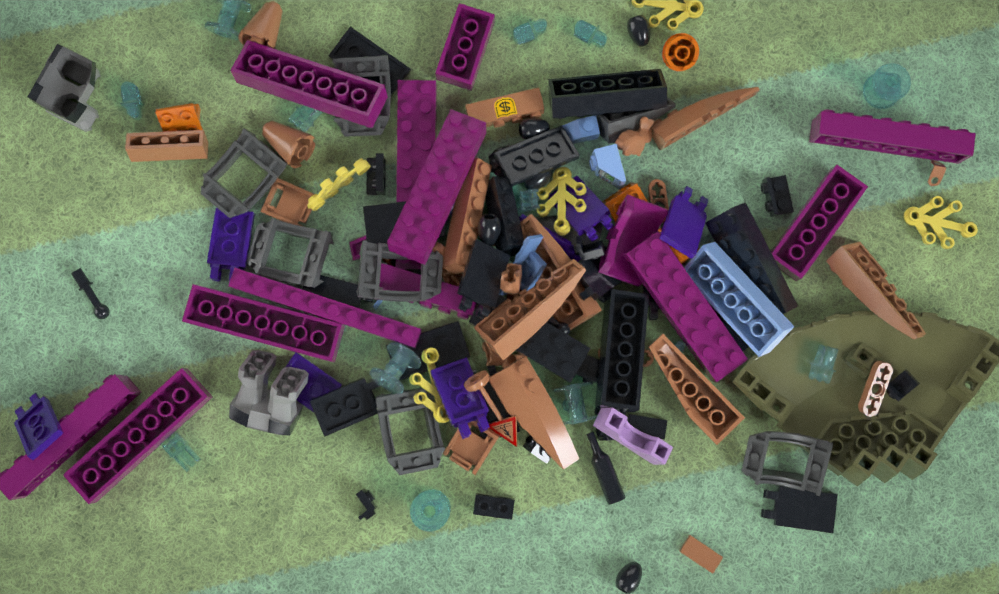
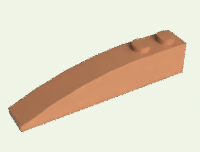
[651,87,760,150]
[520,214,602,330]
[826,242,926,340]
[474,259,586,361]
[649,333,745,445]
[489,356,579,469]

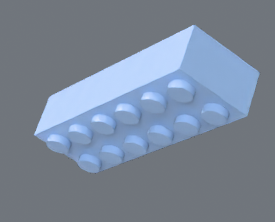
[684,242,795,357]

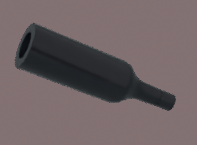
[586,432,626,505]

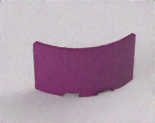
[598,194,668,286]

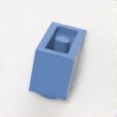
[563,115,600,144]

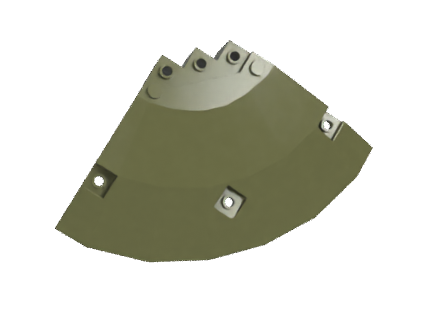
[733,310,999,487]

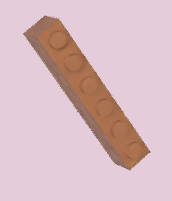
[442,158,492,274]

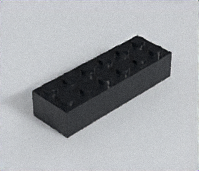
[548,69,667,119]
[705,202,798,314]
[595,289,649,413]
[469,294,591,383]

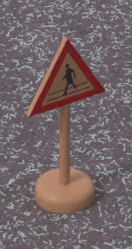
[464,371,518,447]

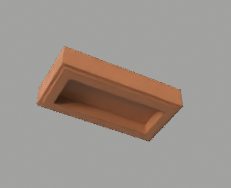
[679,535,723,574]

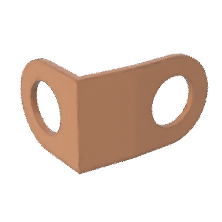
[928,160,946,186]

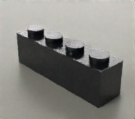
[485,176,524,256]

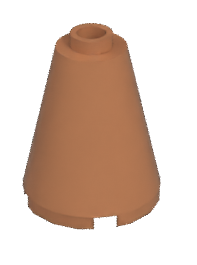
[238,1,283,49]
[262,121,315,168]

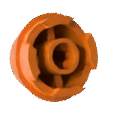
[662,33,699,71]

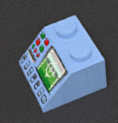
[589,144,626,189]

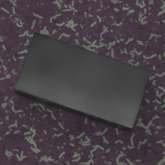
[628,414,668,440]

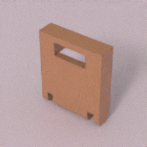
[260,178,314,226]
[443,420,500,475]

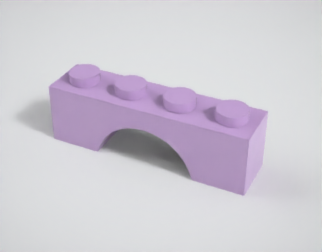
[593,407,673,465]

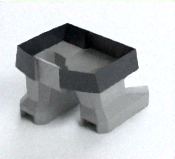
[27,44,101,132]
[229,350,309,436]

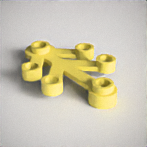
[631,0,704,31]
[307,158,371,211]
[536,167,586,236]
[904,196,978,249]
[409,348,449,423]

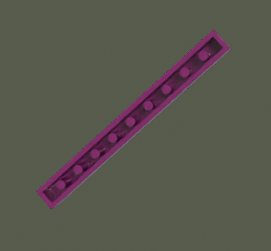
[228,268,422,348]

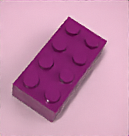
[435,3,495,91]

